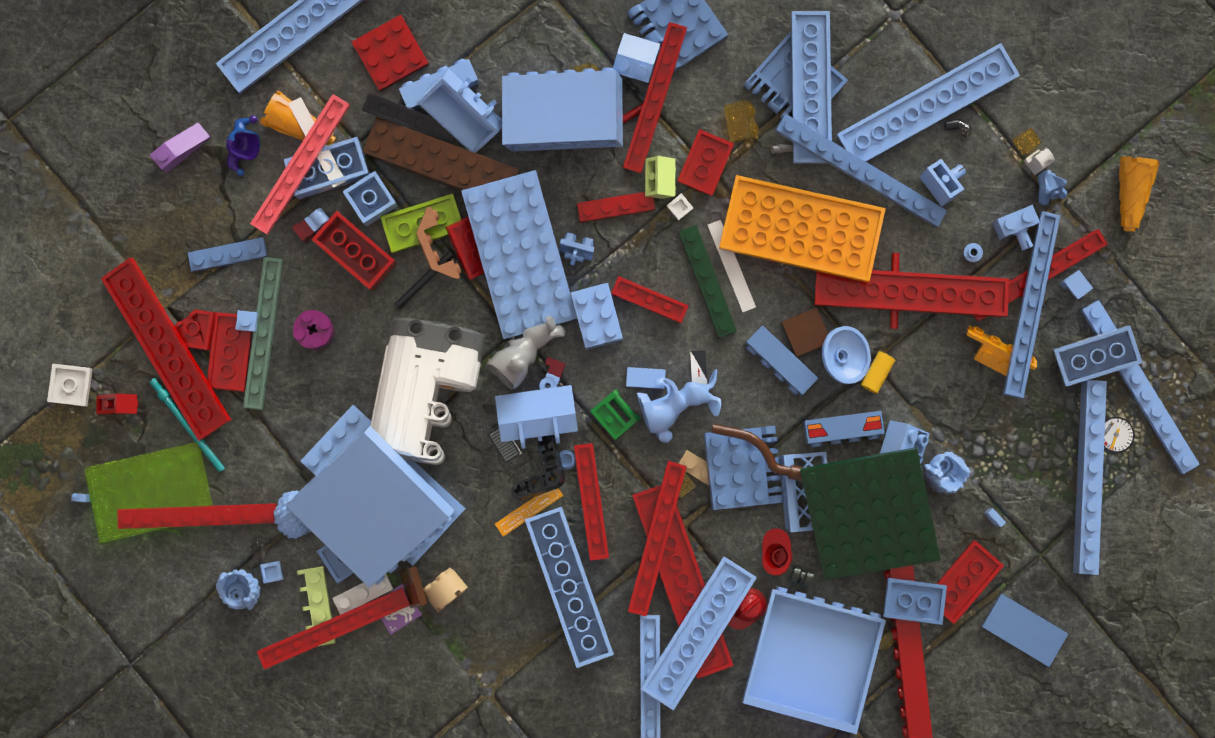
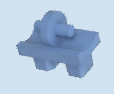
[559,233,594,265]

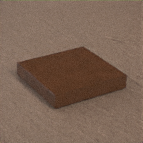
[781,307,828,357]
[399,566,427,608]

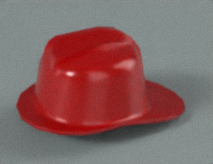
[762,528,793,576]
[728,588,767,630]

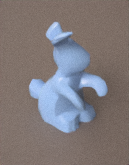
[637,369,721,443]

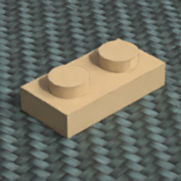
[678,450,709,486]

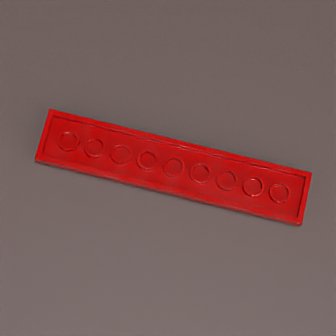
[101,258,231,441]
[814,270,1009,317]
[632,485,734,679]

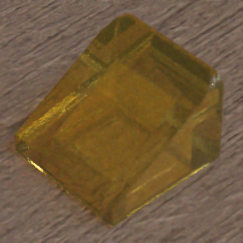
[1013,128,1041,156]

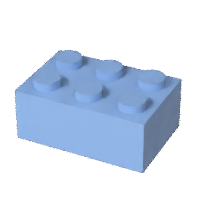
[571,283,623,350]

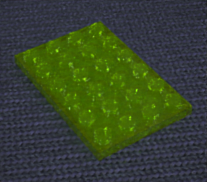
[84,442,212,543]

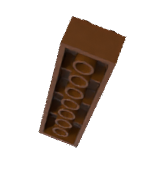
[363,117,520,191]

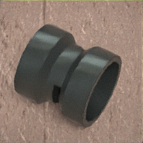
[789,564,814,589]

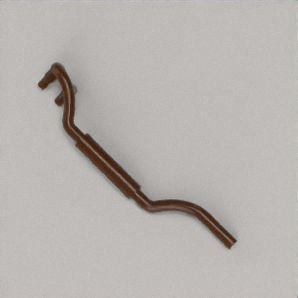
[711,423,805,481]

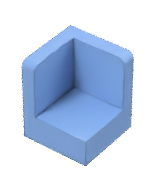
[1059,270,1093,299]

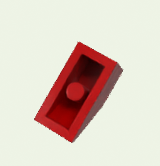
[96,394,138,415]

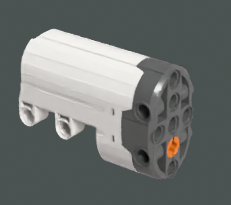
[370,318,486,465]

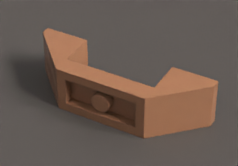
[416,206,462,280]

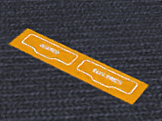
[495,488,563,536]

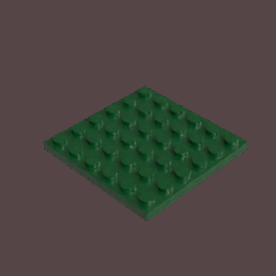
[800,447,941,580]

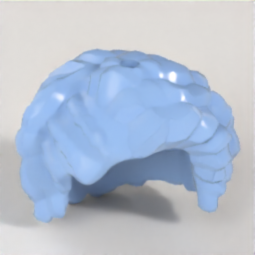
[924,451,970,494]
[274,491,311,539]
[216,570,261,610]

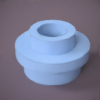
[963,243,983,262]

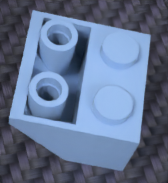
[880,420,930,463]

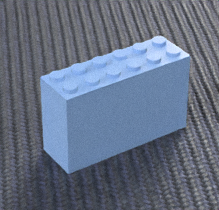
[502,68,623,152]

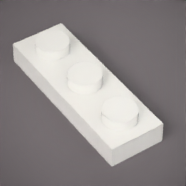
[332,574,393,615]

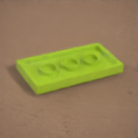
[380,194,461,254]

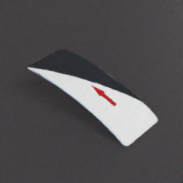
[690,350,707,385]

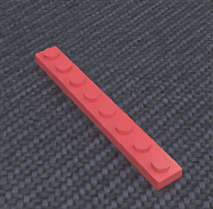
[250,94,350,235]

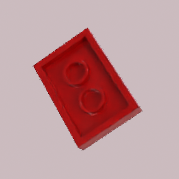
[677,129,734,197]

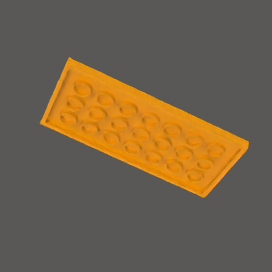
[719,175,886,283]

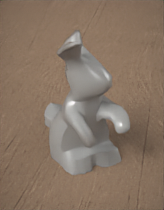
[485,316,566,390]

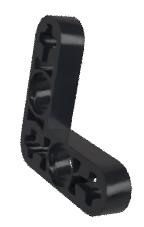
[511,435,565,501]

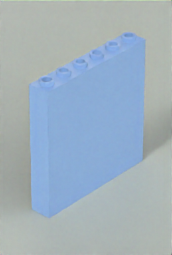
[286,426,454,588]
[742,586,886,734]

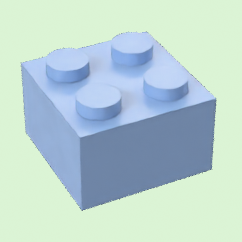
[343,171,398,227]

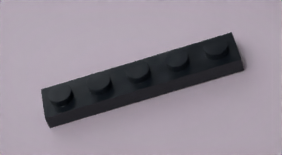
[362,92,454,144]

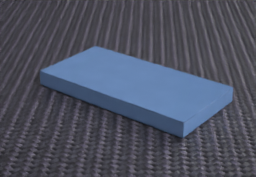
[981,593,1068,667]

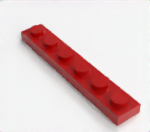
[574,443,609,561]

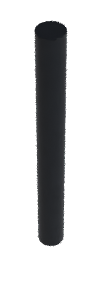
[394,251,454,309]

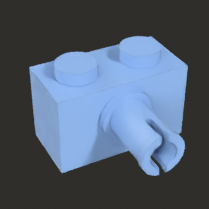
[919,159,966,207]
[993,205,1040,251]

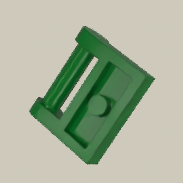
[590,389,641,440]

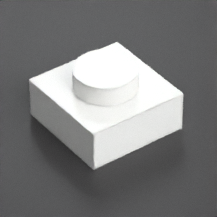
[666,193,693,221]

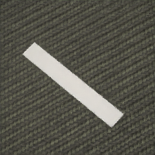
[289,97,346,188]
[708,220,756,312]

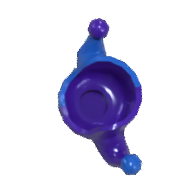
[226,115,261,176]

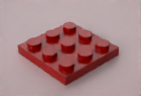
[352,15,429,92]

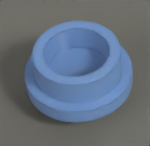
[560,450,576,469]

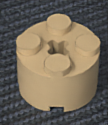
[423,568,468,613]

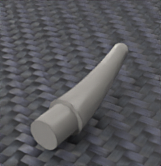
[771,144,793,154]

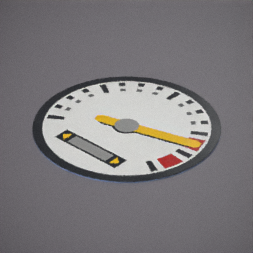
[1104,417,1135,453]

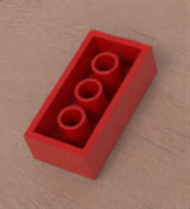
[311,211,397,292]

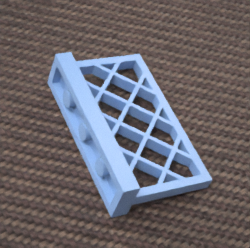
[779,452,827,533]

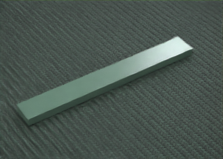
[243,257,284,411]

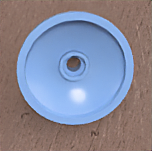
[822,326,871,384]

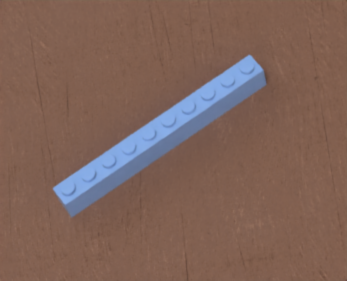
[1073,380,1107,575]

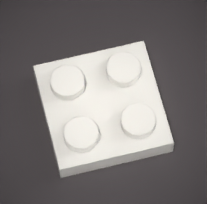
[47,364,93,406]

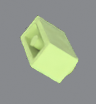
[645,156,676,199]

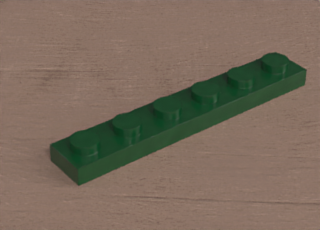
[678,225,737,338]

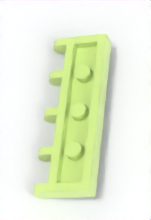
[297,566,336,646]

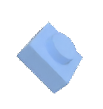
[236,310,258,332]

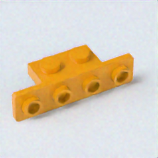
[966,325,1037,376]

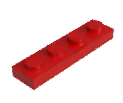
[577,192,655,223]
[611,276,689,324]

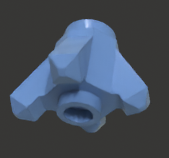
[1037,170,1067,205]

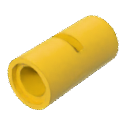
[861,351,896,394]

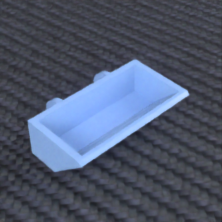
[417,69,502,153]
[495,385,578,449]

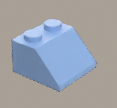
[613,33,660,83]

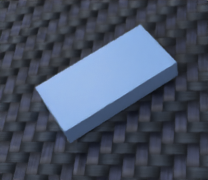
[626,367,666,389]

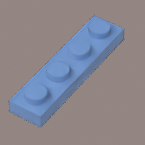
[188,237,268,272]

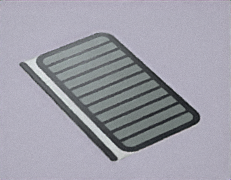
[488,427,523,462]

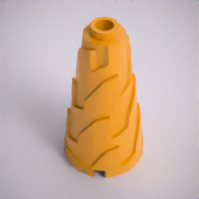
[260,91,336,146]
[1119,156,1160,232]

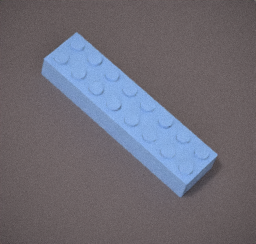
[525,507,614,668]

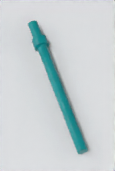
[149,378,225,473]

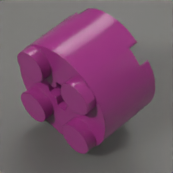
[293,310,335,351]

